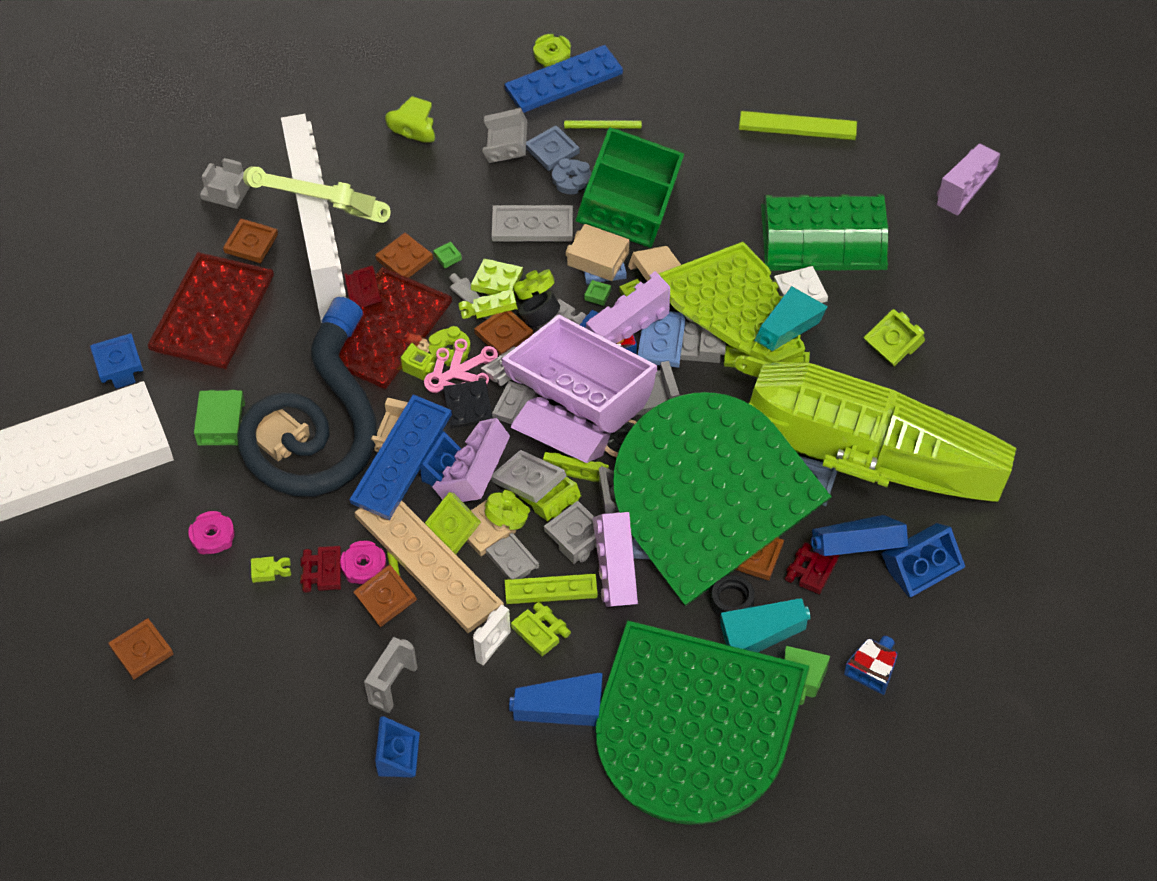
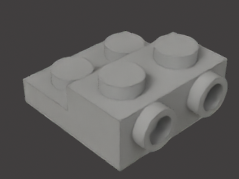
[680,322,726,363]
[544,501,597,564]

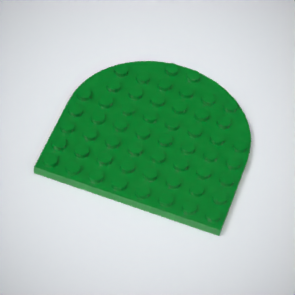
[613,392,831,606]
[596,621,810,824]

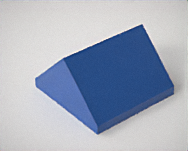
[420,431,461,486]
[375,716,420,777]

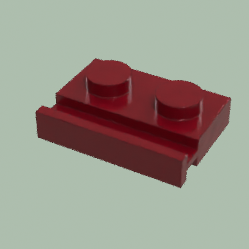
[344,265,382,307]

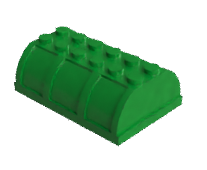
[761,194,888,271]

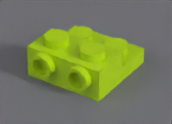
[864,309,925,366]
[519,477,581,521]

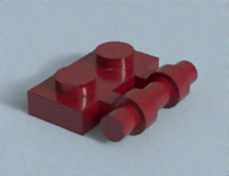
[785,543,839,595]
[300,546,341,592]

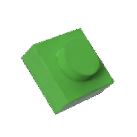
[433,242,462,269]
[584,280,611,306]

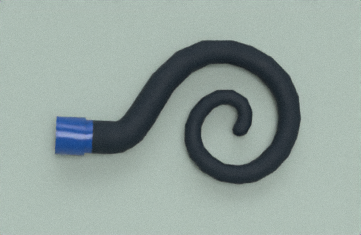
[237,297,377,497]

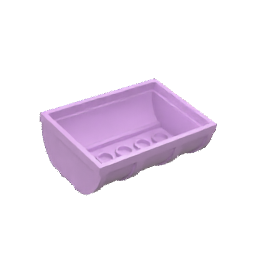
[502,315,657,433]

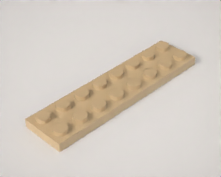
[355,500,504,633]

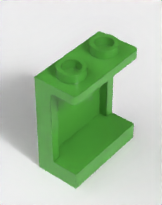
[194,390,245,445]

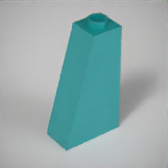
[754,286,828,351]
[720,598,810,653]

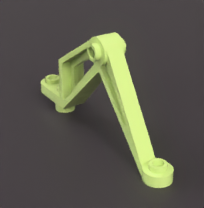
[243,166,390,223]

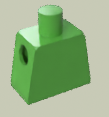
[784,646,830,705]

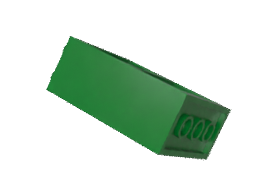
[576,127,684,248]

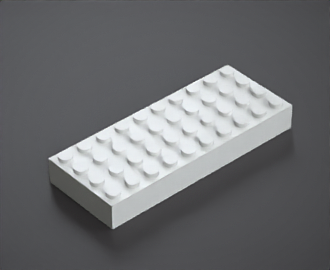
[281,114,346,323]
[0,381,174,522]

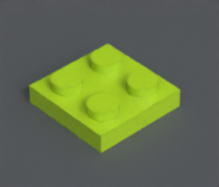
[471,259,523,295]
[424,492,481,555]

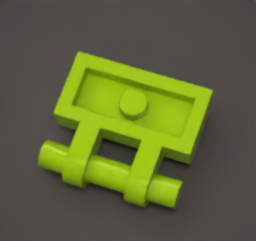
[511,602,571,657]

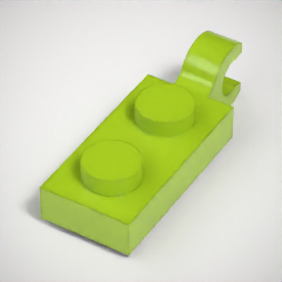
[458,290,517,319]

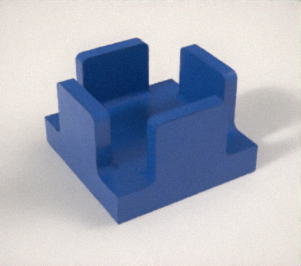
[90,333,143,389]

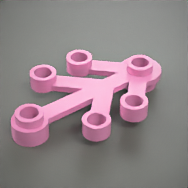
[424,339,498,393]

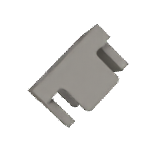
[200,158,250,209]

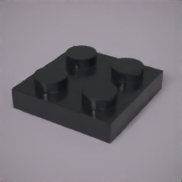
[443,379,493,429]

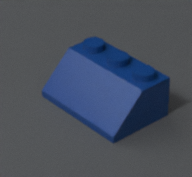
[882,523,965,598]

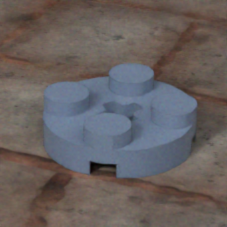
[552,158,591,194]

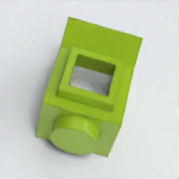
[401,343,436,381]

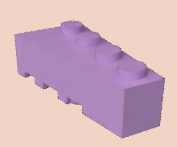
[937,143,1000,216]
[586,271,670,344]
[433,418,510,502]
[592,512,638,607]

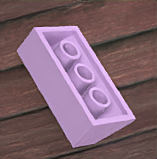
[511,397,611,463]

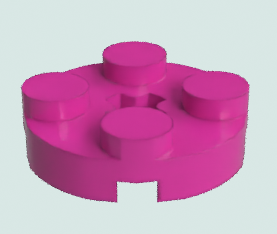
[188,511,235,554]
[340,541,386,584]

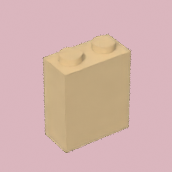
[566,224,629,281]

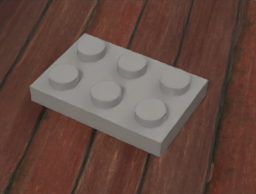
[491,450,566,503]

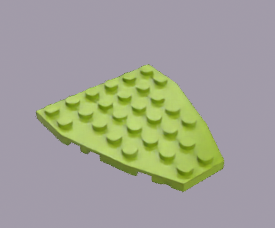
[659,242,805,363]

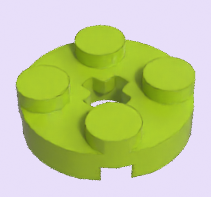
[533,34,571,68]
[513,269,554,300]
[428,326,471,366]
[484,490,530,530]

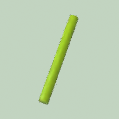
[564,121,642,129]

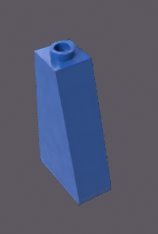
[811,515,908,556]
[509,673,602,726]

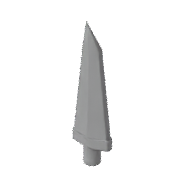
[449,273,493,319]

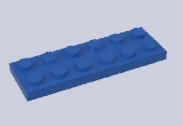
[504,45,623,113]
[350,395,452,520]

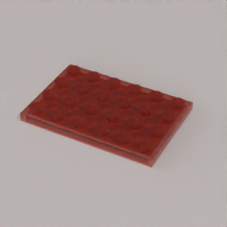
[148,252,274,369]
[339,267,452,389]

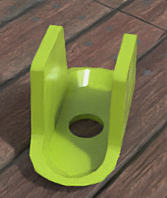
[385,96,435,143]

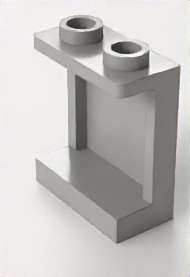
[482,108,527,163]
[636,361,680,415]
[364,637,417,713]

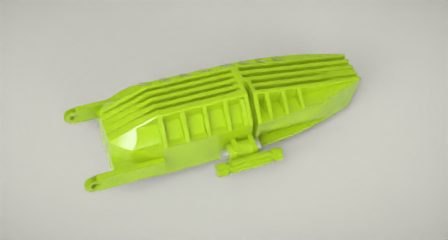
[734,355,1016,502]

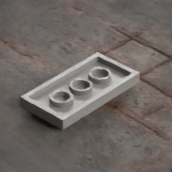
[492,205,573,241]

